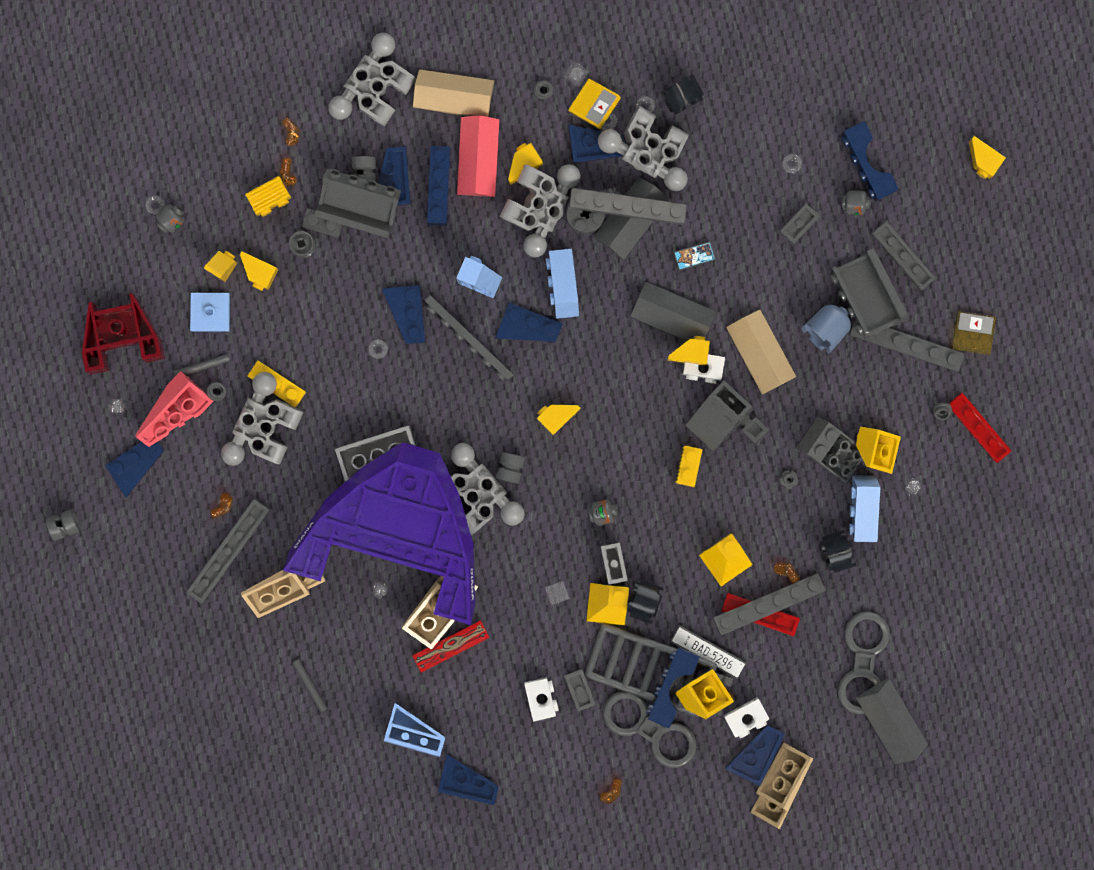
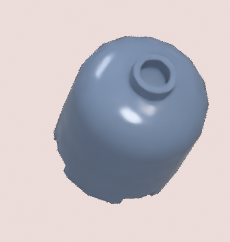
[802,304,851,354]

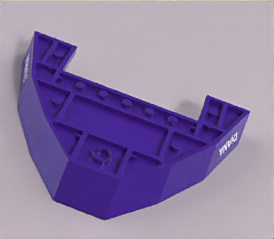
[283,442,475,625]

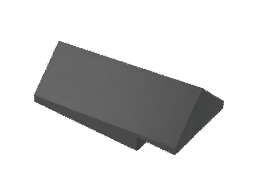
[593,177,669,260]
[630,282,716,341]
[856,678,928,764]

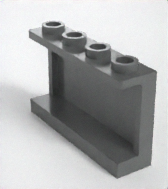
[315,168,401,238]
[830,248,908,339]

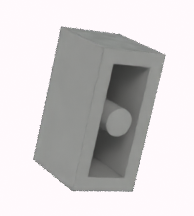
[600,542,628,584]

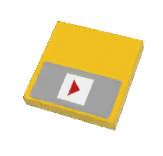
[568,79,621,129]

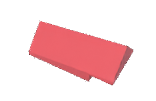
[457,115,499,197]

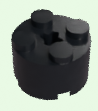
[660,74,704,114]
[820,530,857,573]
[627,580,664,624]

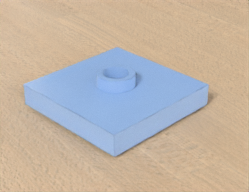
[190,293,230,332]

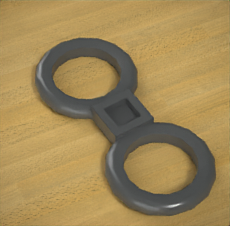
[837,611,890,714]
[603,691,696,768]

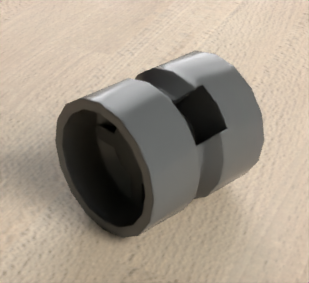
[351,156,376,182]
[289,231,316,258]
[496,452,525,484]
[46,509,81,541]

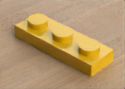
[248,361,306,408]

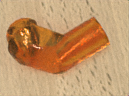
[281,117,300,146]
[280,158,297,186]
[210,493,233,519]
[773,563,800,584]
[600,778,622,804]

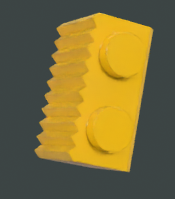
[245,176,291,217]
[675,446,702,487]

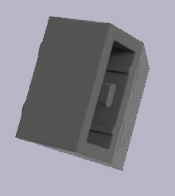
[686,381,753,451]
[796,417,862,483]

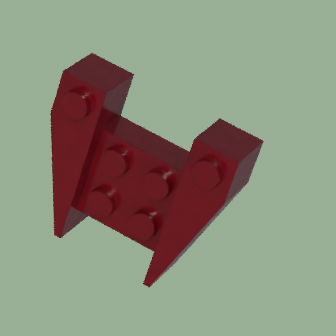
[82,293,165,375]

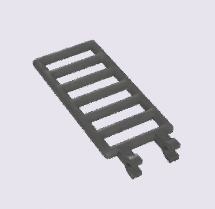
[584,623,733,717]

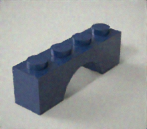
[841,121,899,202]
[427,146,451,226]
[646,647,700,728]

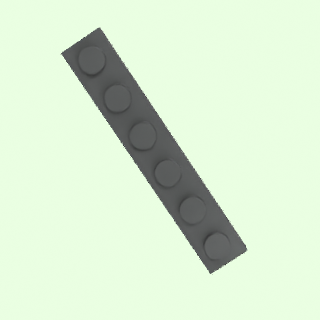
[569,188,687,225]
[425,296,514,381]
[849,319,965,372]
[186,499,270,604]
[712,574,826,636]

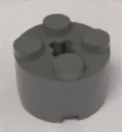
[566,203,605,235]

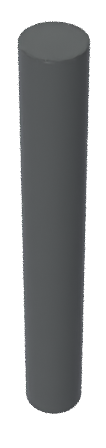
[173,354,230,376]
[293,659,327,712]

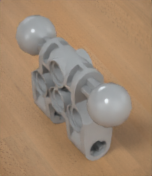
[328,33,416,126]
[598,106,689,191]
[500,164,581,258]
[220,372,304,466]
[451,443,525,536]

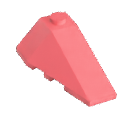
[135,371,213,447]

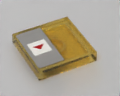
[952,311,996,355]

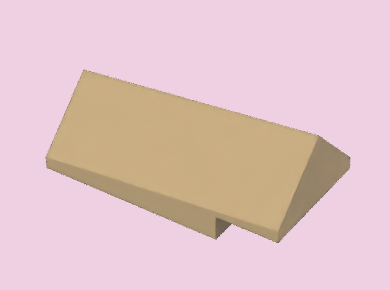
[413,70,494,117]
[726,310,796,395]
[241,570,325,618]
[401,576,478,649]
[750,743,813,829]

